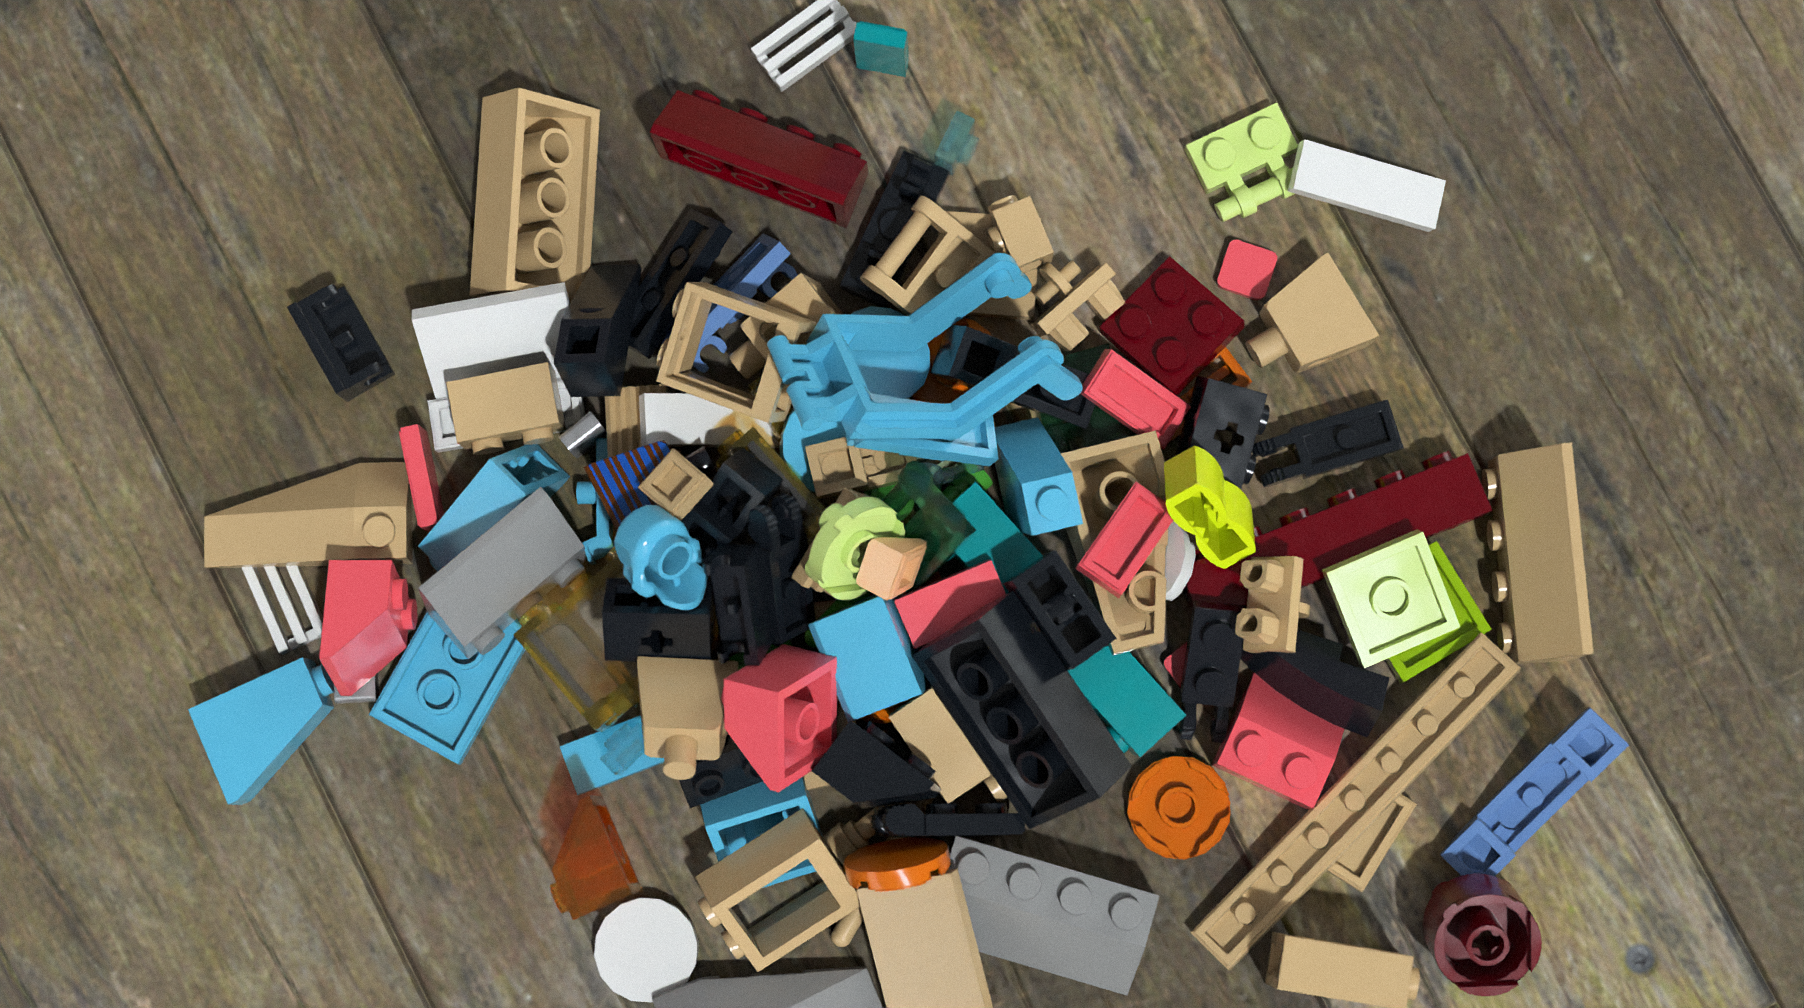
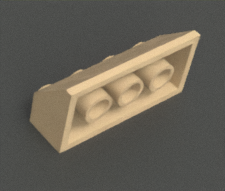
[469,87,600,303]
[1482,443,1594,664]

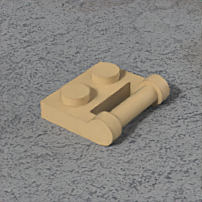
[860,196,995,316]

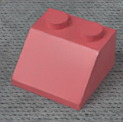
[319,560,417,696]
[721,644,837,792]
[1211,672,1344,809]

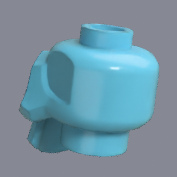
[614,505,707,610]

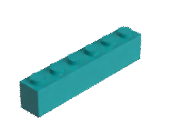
[926,482,1186,757]

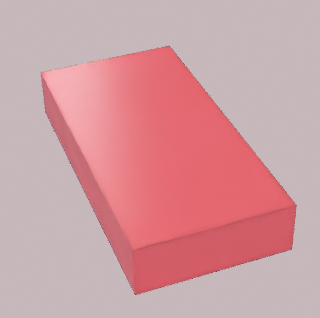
[1080,349,1191,449]
[399,424,444,532]
[1075,482,1173,599]
[894,558,1006,649]

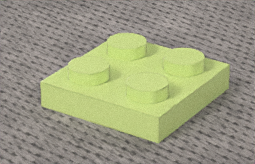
[1322,529,1460,668]

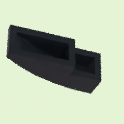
[682,448,784,580]
[1241,629,1390,737]

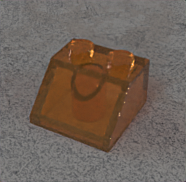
[550,795,644,920]

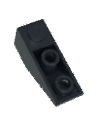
[554,264,642,397]

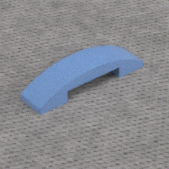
[1440,707,1629,876]

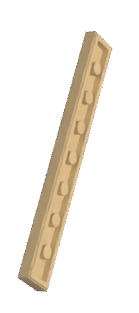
[1190,632,1521,971]

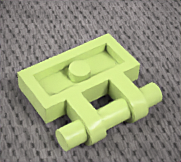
[1184,103,1298,222]

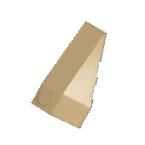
[1061,431,1168,656]
[204,462,413,568]

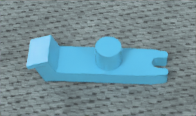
[576,438,616,565]

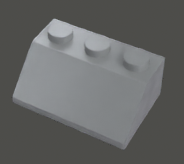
[418,487,587,659]

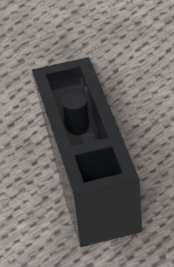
[930,325,1095,429]

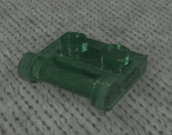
[882,461,976,593]

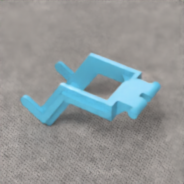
[767,252,1083,439]

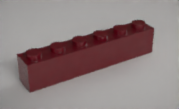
[1183,451,1493,613]

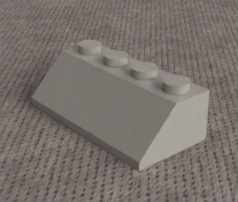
[948,836,1159,995]

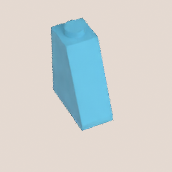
[994,417,1083,536]
[418,444,570,571]
[188,657,335,805]

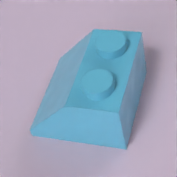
[701,776,823,888]

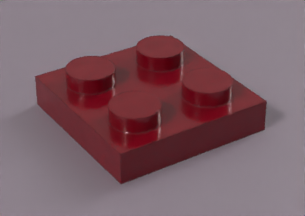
[1099,256,1245,396]

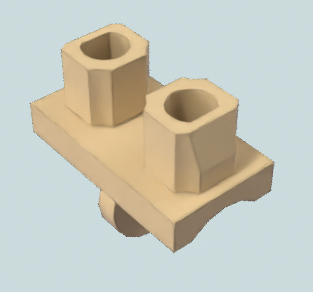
[1030,260,1125,351]
[1235,556,1310,653]

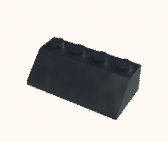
[912,591,1132,829]

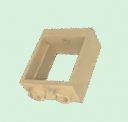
[656,282,817,423]
[695,808,860,972]
[1265,932,1420,1008]

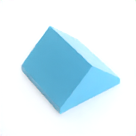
[808,594,930,722]

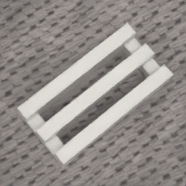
[751,0,856,92]
[241,566,323,655]

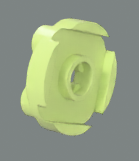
[805,497,905,600]

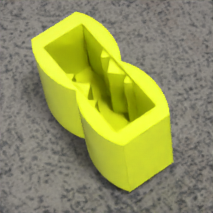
[1164,445,1256,569]

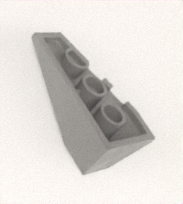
[652,966,883,1008]

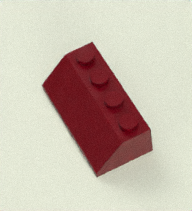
[650,90,868,228]

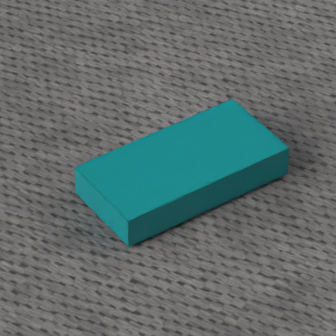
[853,21,909,77]

